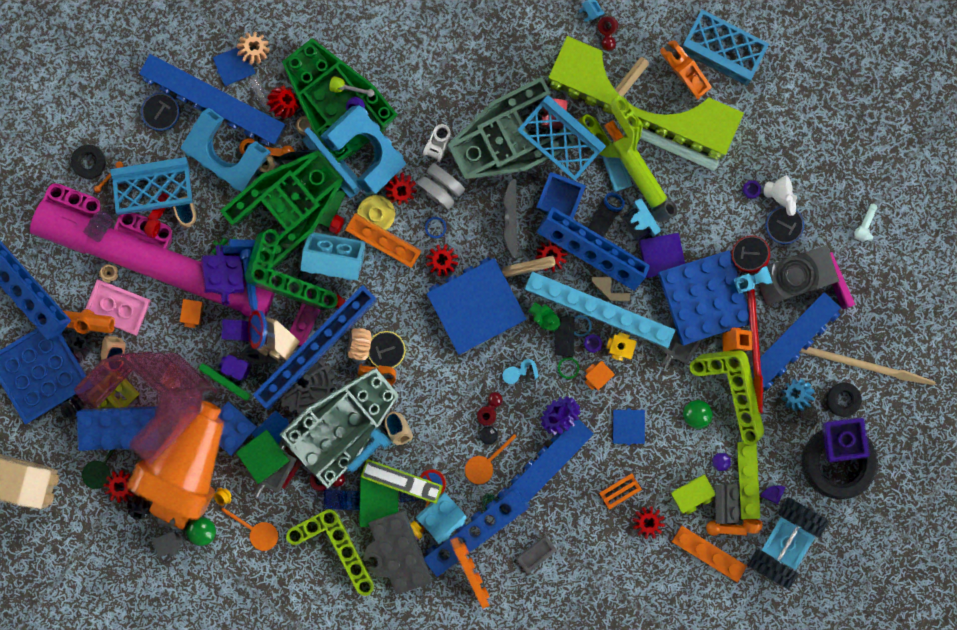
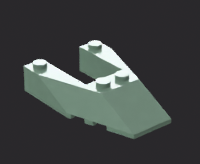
[448,77,577,179]

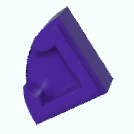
[760,485,786,505]

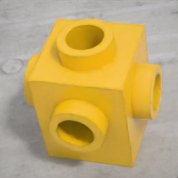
[606,332,637,361]

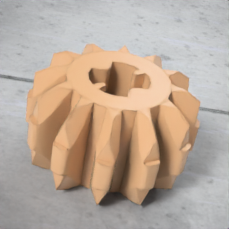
[237,32,270,65]
[347,328,371,360]

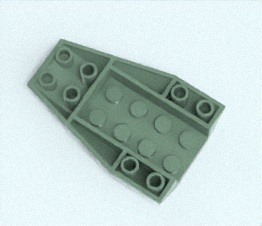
[280,368,399,488]

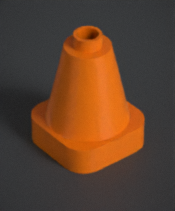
[127,400,224,519]

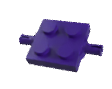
[201,245,244,305]

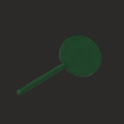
[82,449,115,489]

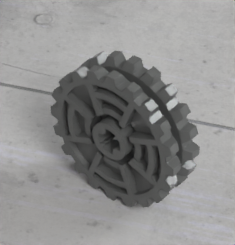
[274,356,335,414]

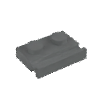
[715,484,740,524]

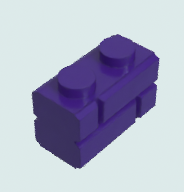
[219,355,252,381]

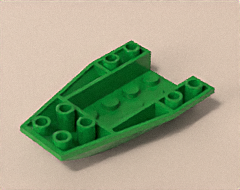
[282,38,398,162]

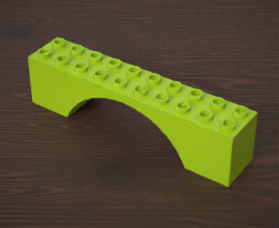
[548,36,744,161]

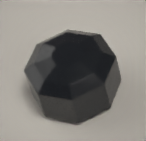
[480,426,498,444]

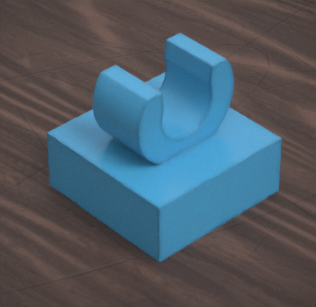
[578,0,605,22]

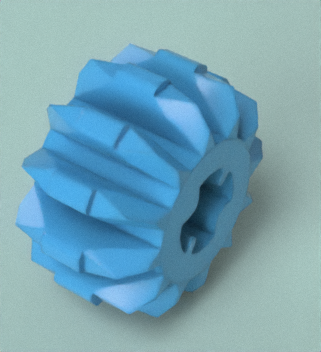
[782,379,815,412]

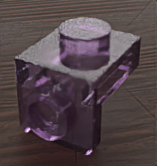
[84,211,115,242]

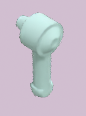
[854,204,878,242]

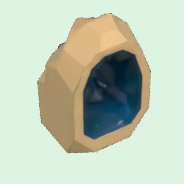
[173,196,196,228]
[100,336,126,370]
[385,411,413,445]

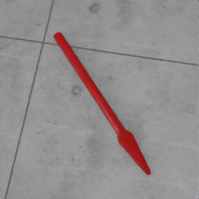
[747,289,763,414]

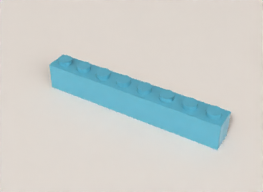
[525,272,675,349]

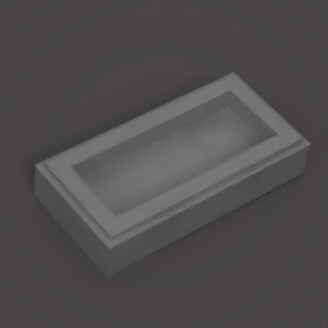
[515,535,557,574]

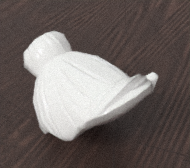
[764,175,797,216]

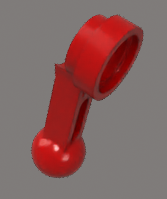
[144,193,169,239]

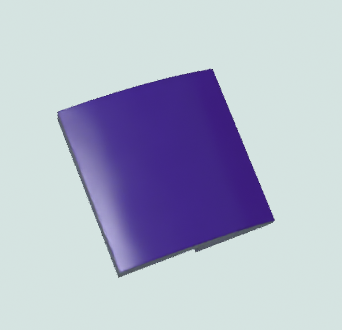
[639,233,685,278]

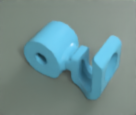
[734,266,773,294]
[502,359,539,384]

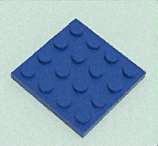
[658,250,750,346]
[0,328,92,425]

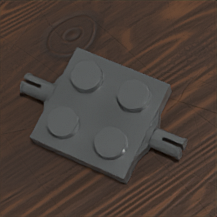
[654,315,702,368]
[245,438,297,498]

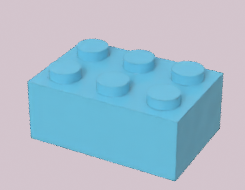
[301,232,366,280]

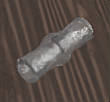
[248,76,273,115]

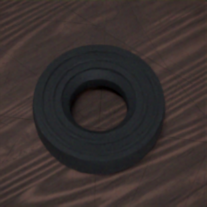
[71,144,106,179]
[827,382,862,417]

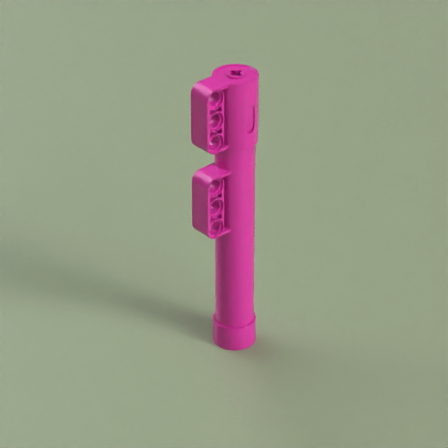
[30,183,275,317]

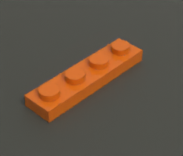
[345,213,421,268]
[671,525,747,583]
[450,537,490,609]

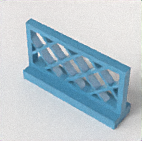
[682,9,769,86]
[517,95,606,181]
[302,127,362,199]
[110,157,193,215]
[348,429,393,472]

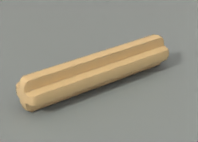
[615,57,649,96]
[502,256,556,278]

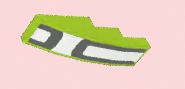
[361,459,443,504]

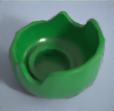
[683,400,713,430]
[186,517,216,546]

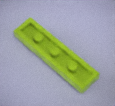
[737,442,760,519]

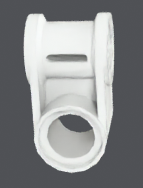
[422,124,451,163]

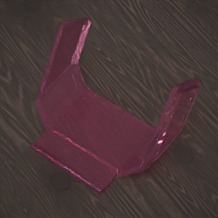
[74,352,218,463]

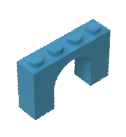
[320,105,406,195]
[181,108,271,192]

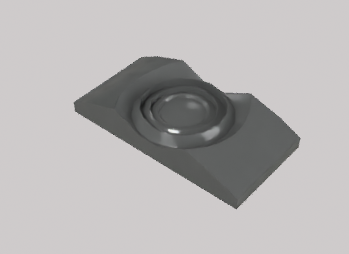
[503,179,517,259]
[755,245,839,306]

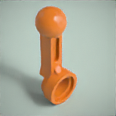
[239,138,294,156]
[706,519,763,536]

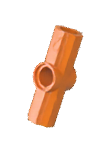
[62,309,115,334]

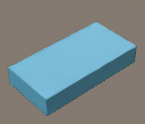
[602,156,633,193]

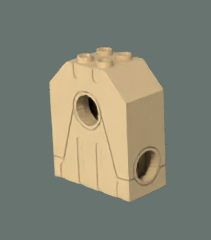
[0,454,59,509]

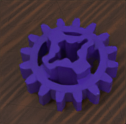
[540,396,581,435]

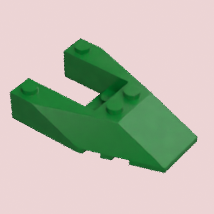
[220,150,344,270]

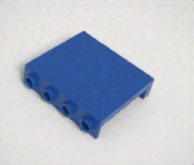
[426,257,527,355]

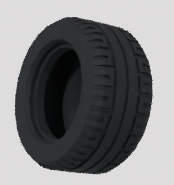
[801,429,878,499]

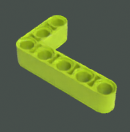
[690,350,764,445]
[286,509,374,596]

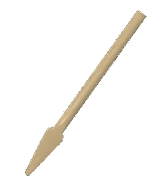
[800,347,936,385]

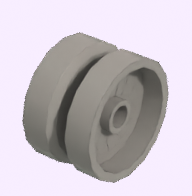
[416,163,465,211]

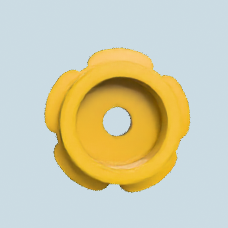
[214,488,231,506]

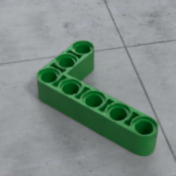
[245,229,338,310]

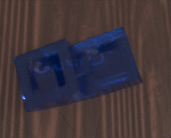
[323,490,360,510]

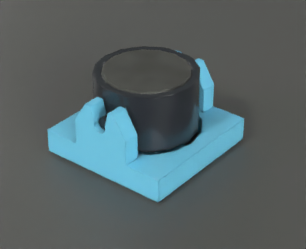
[622,199,661,241]

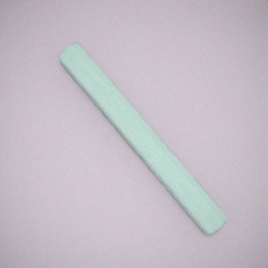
[640,128,718,170]

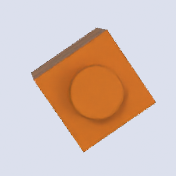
[180,299,204,328]

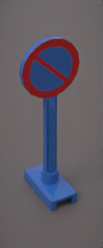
[223,239,267,349]

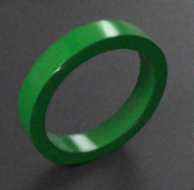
[558,357,579,379]

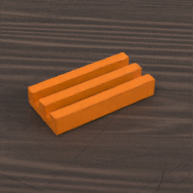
[599,473,642,510]

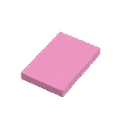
[85,279,151,336]

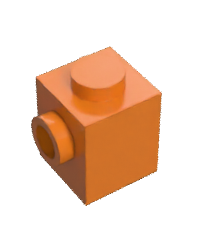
[722,328,752,352]
[584,361,615,391]

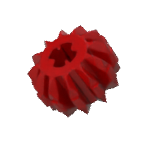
[266,86,299,119]
[384,172,417,205]
[535,240,568,272]
[426,244,458,277]
[104,470,135,503]
[632,506,665,539]

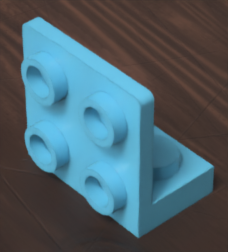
[416,492,467,544]

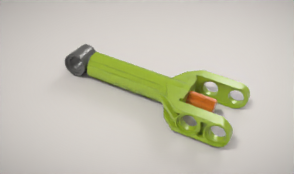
[578,96,678,223]

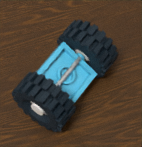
[747,497,830,590]

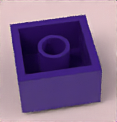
[822,418,869,462]

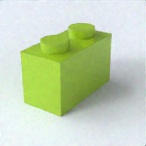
[670,474,716,515]

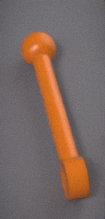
[94,162,124,193]

